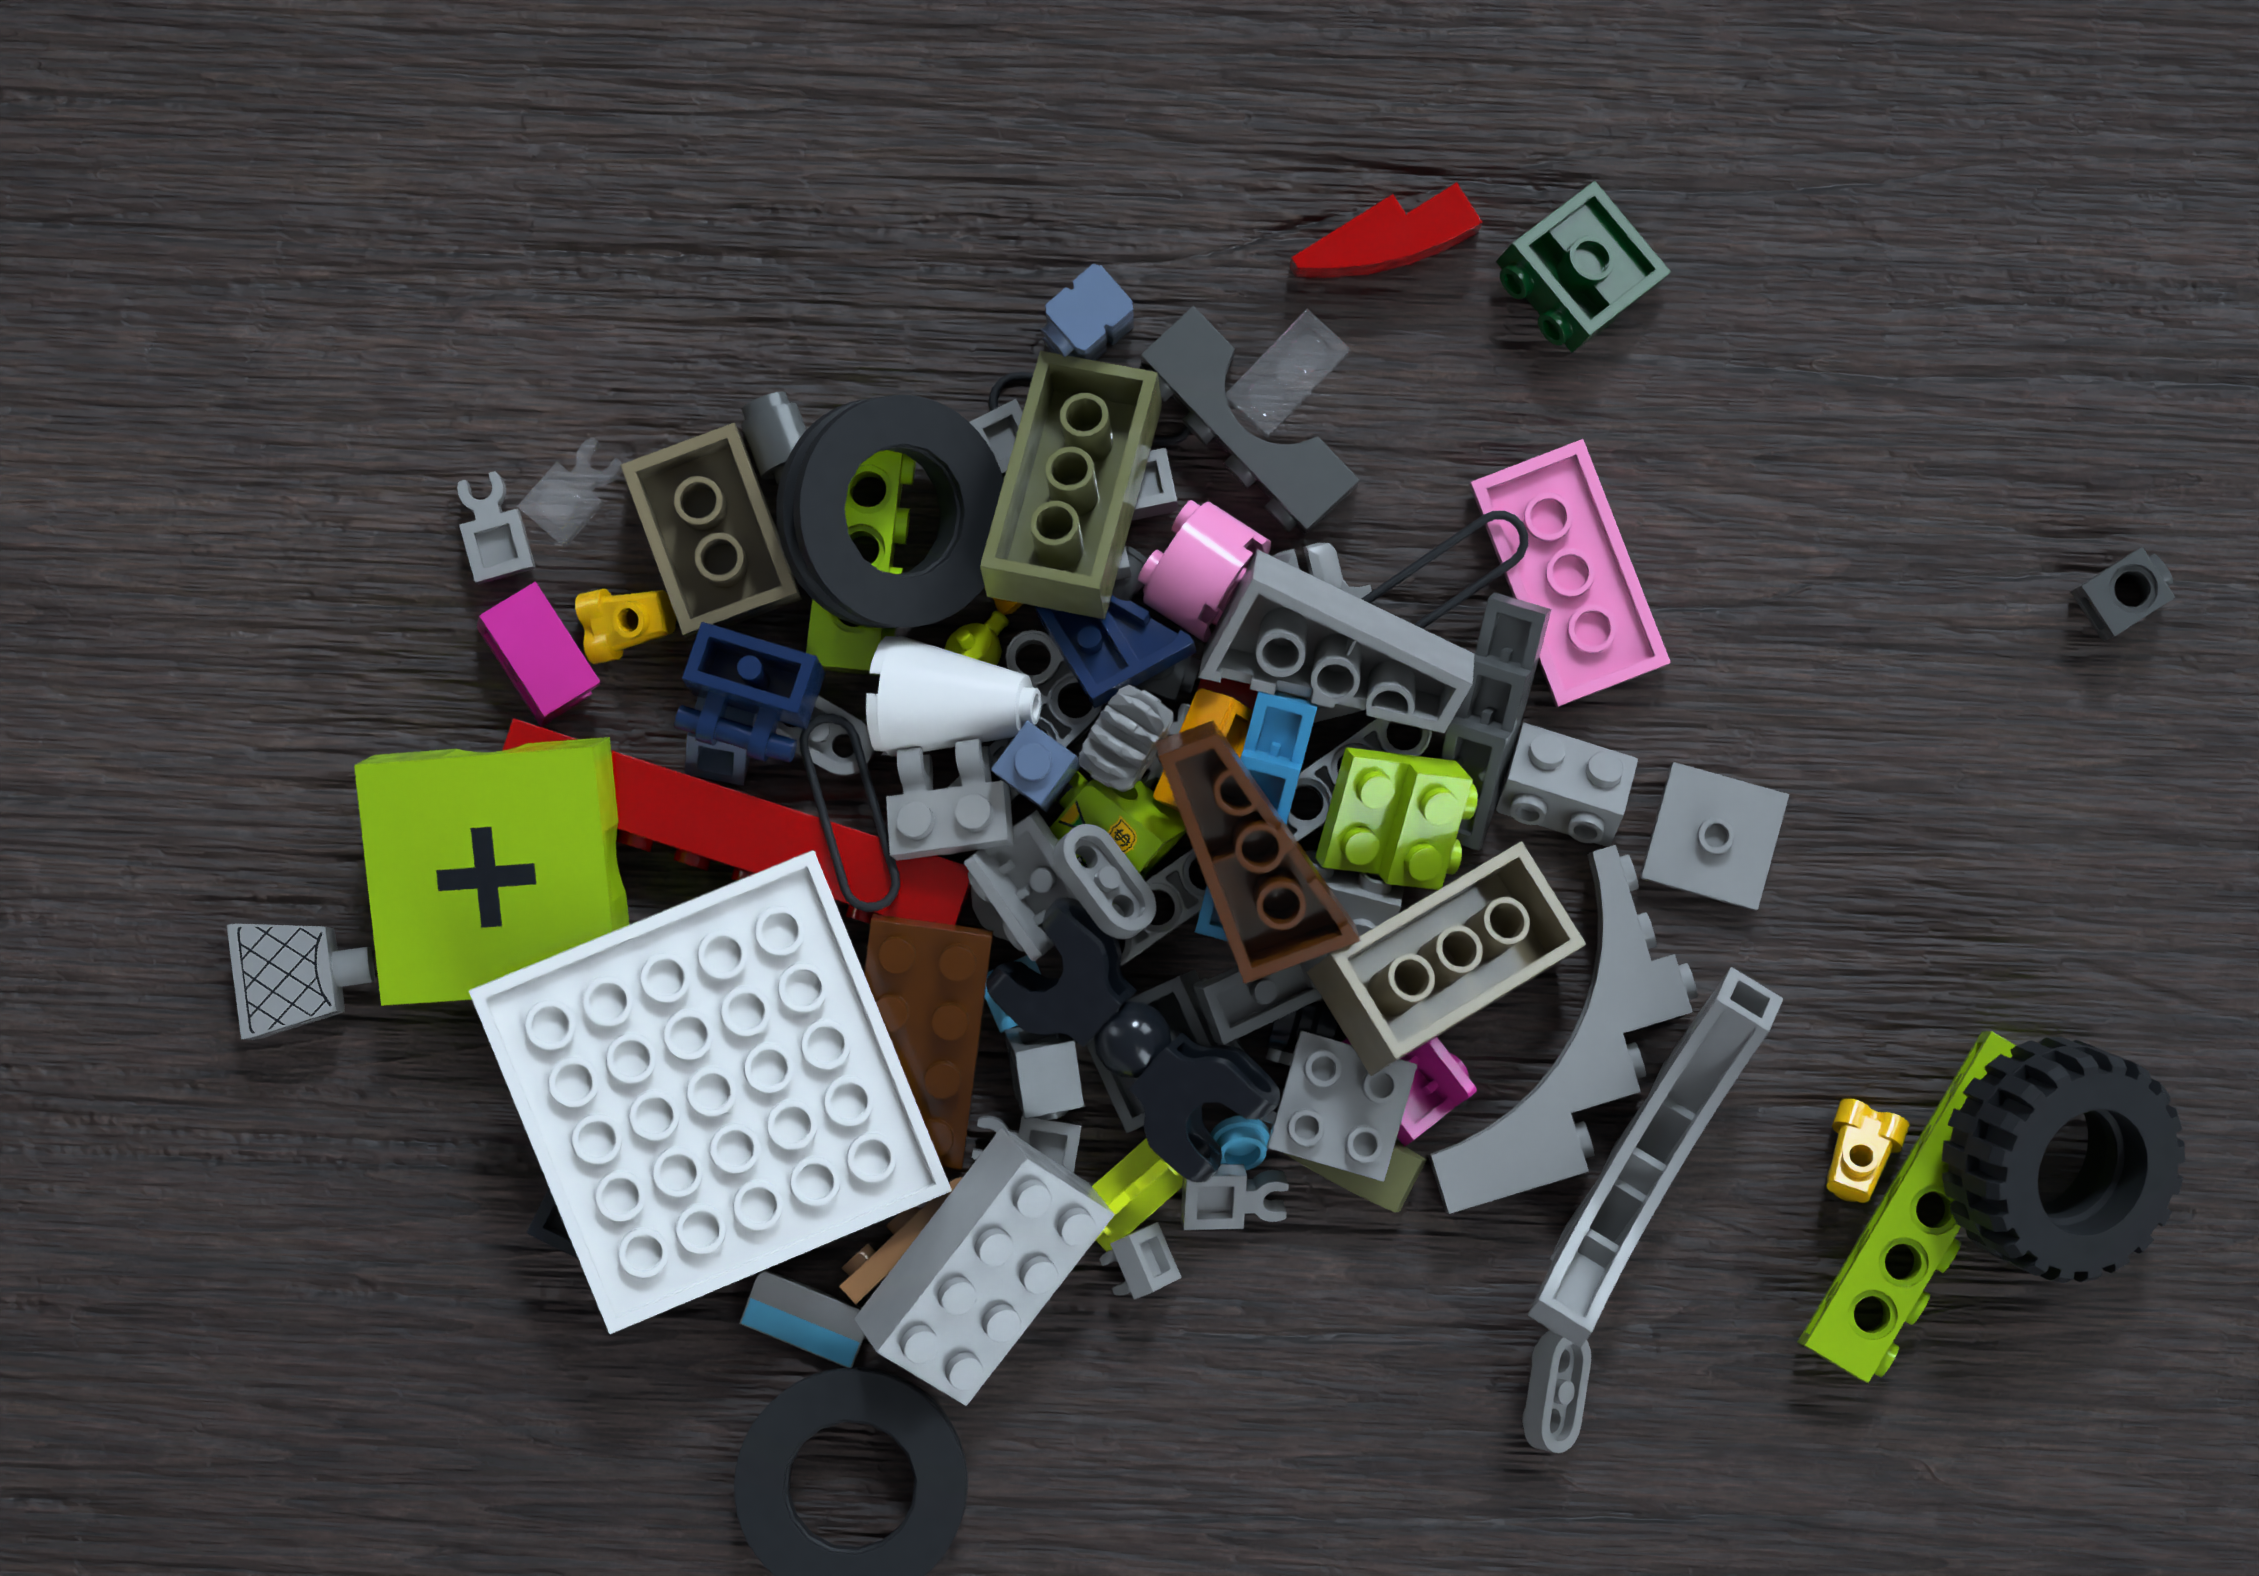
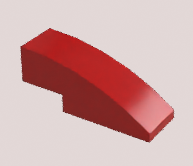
[1290,182,1483,278]

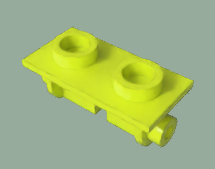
[1092,1138,1183,1252]

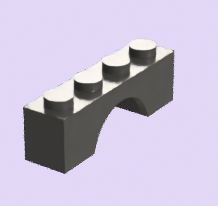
[1141,305,1359,536]

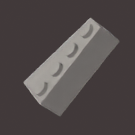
[1199,549,1475,733]

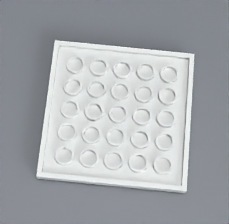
[469,850,952,1334]

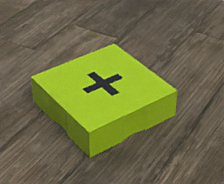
[354,737,630,1006]

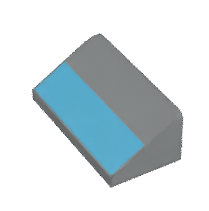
[739,1269,865,1368]

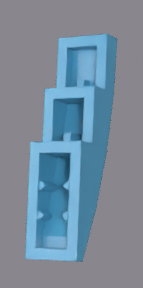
[1195,691,1318,941]

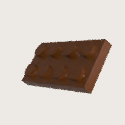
[864,914,994,1169]

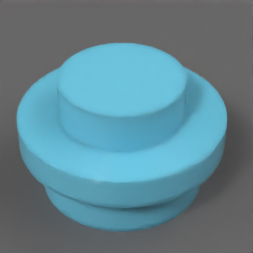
[1210,1116,1270,1170]

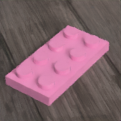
[1469,439,1671,708]

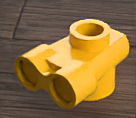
[575,589,677,664]
[1827,1099,1909,1203]

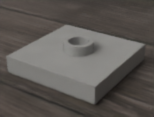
[1639,762,1790,911]

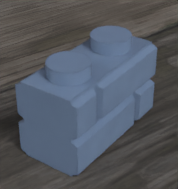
[1041,263,1134,361]

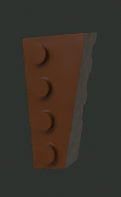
[1156,720,1361,984]

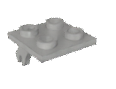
[1259,1030,1418,1182]

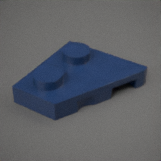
[1034,594,1196,709]

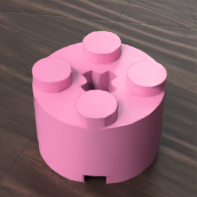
[1138,500,1271,643]

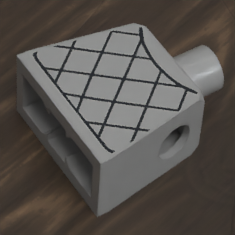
[227,924,375,1040]

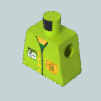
[1050,771,1187,905]

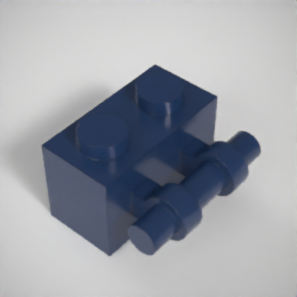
[674,622,826,763]

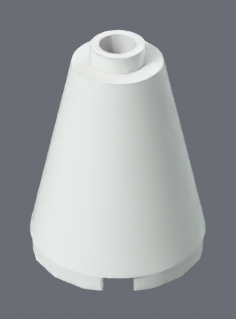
[866,636,1042,757]

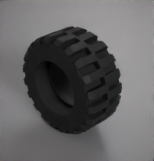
[1942,1037,2185,1283]

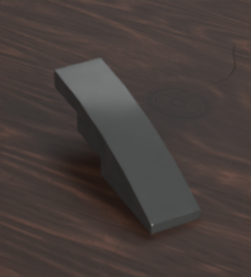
[1440,592,1552,851]

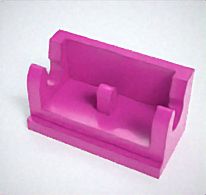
[477,581,601,727]

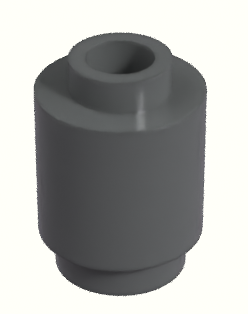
[741,392,807,486]

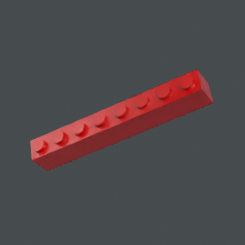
[502,718,971,926]

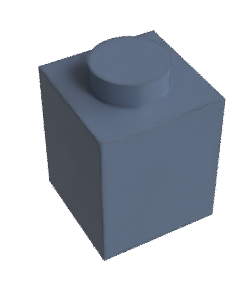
[991,720,1081,813]

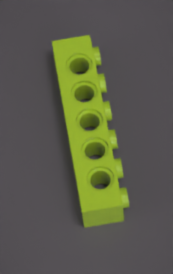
[1797,1031,2016,1383]

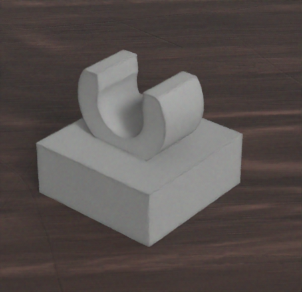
[1099,1222,1182,1300]

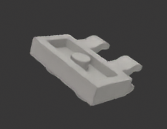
[886,738,1014,861]

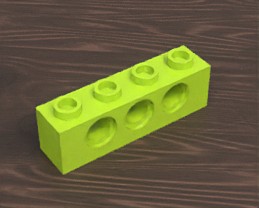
[806,450,916,677]

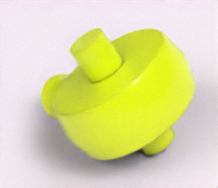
[945,611,1009,665]

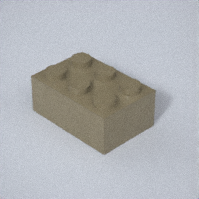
[620,423,802,641]

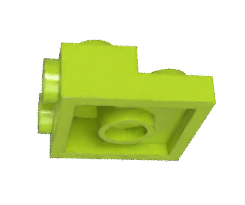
[1315,747,1478,890]

